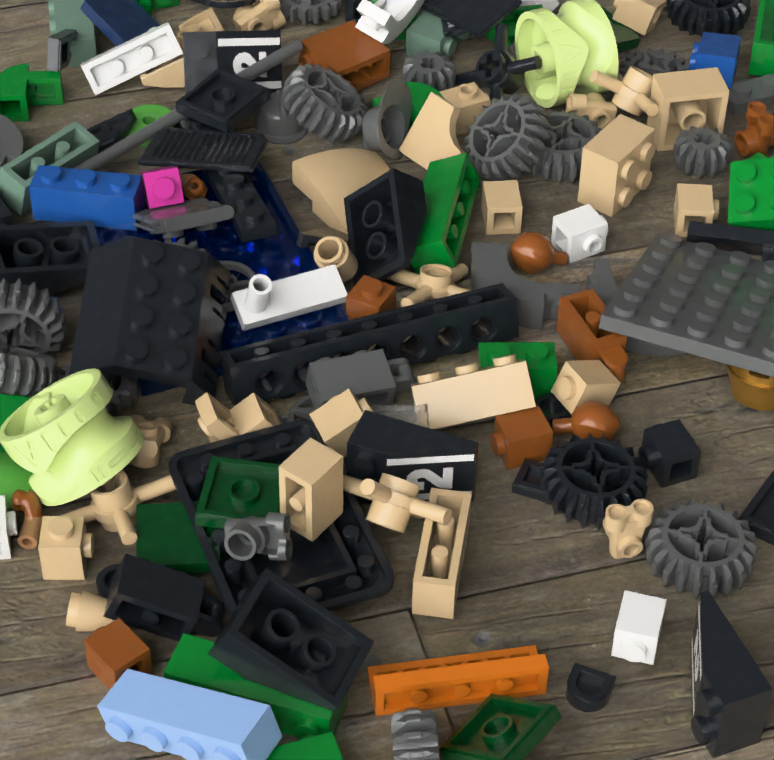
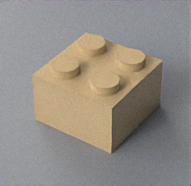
[647,67,729,151]
[577,114,656,217]

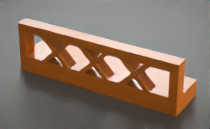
[367,645,549,716]

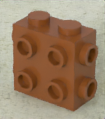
[299,20,391,90]

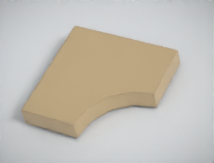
[399,92,465,170]

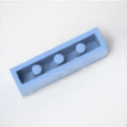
[97,669,283,760]

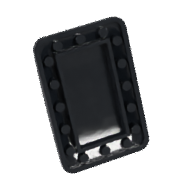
[168,419,394,617]

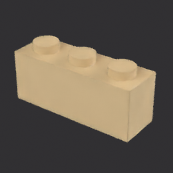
[411,354,536,429]
[412,488,472,619]

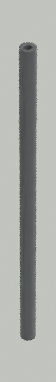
[74,39,303,171]

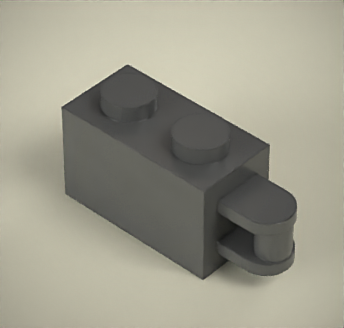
[306,349,417,411]

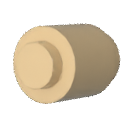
[314,236,358,283]

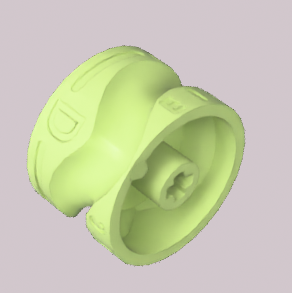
[515,0,619,108]
[0,368,144,506]

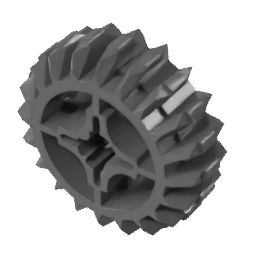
[280,63,368,143]
[463,93,551,181]
[530,109,603,183]
[0,278,67,357]
[0,345,57,396]
[645,498,757,599]

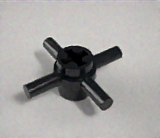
[456,24,542,103]

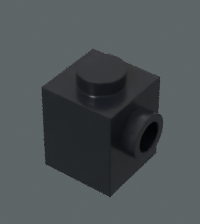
[639,419,701,488]

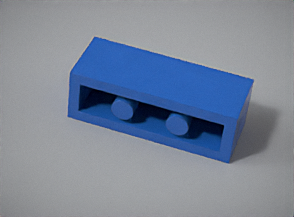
[29,165,145,231]

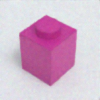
[140,166,184,209]

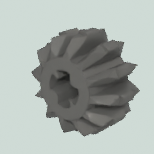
[401,50,456,92]
[673,125,731,179]
[390,708,440,760]

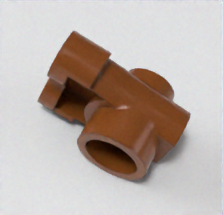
[734,101,774,157]

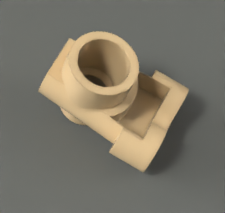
[233,0,286,31]
[565,92,617,129]
[129,414,172,468]
[603,499,654,559]

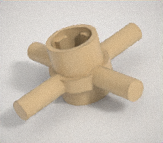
[590,66,659,117]
[60,470,175,545]
[343,473,452,533]

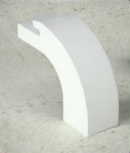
[355,0,425,44]

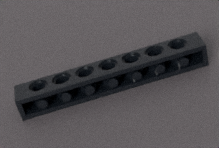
[219,283,519,406]

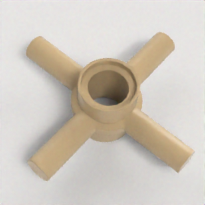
[386,263,471,307]

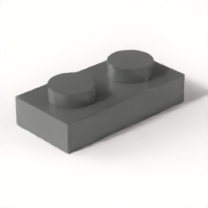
[727,74,774,116]

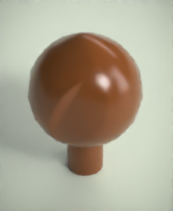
[510,231,568,274]
[552,401,620,441]

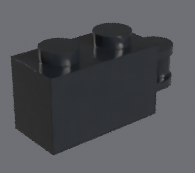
[103,553,225,642]

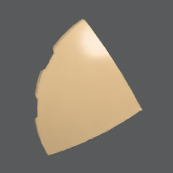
[140,7,224,88]
[292,148,390,234]

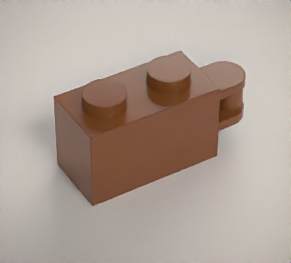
[556,288,628,383]

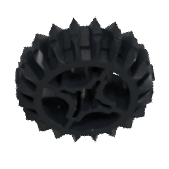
[667,0,751,38]
[540,433,648,530]

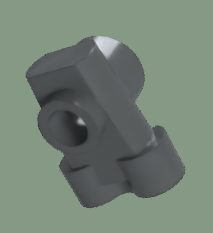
[224,512,293,561]

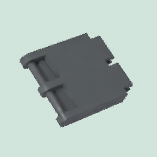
[132,197,234,238]

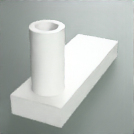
[80,22,183,95]
[230,264,348,331]

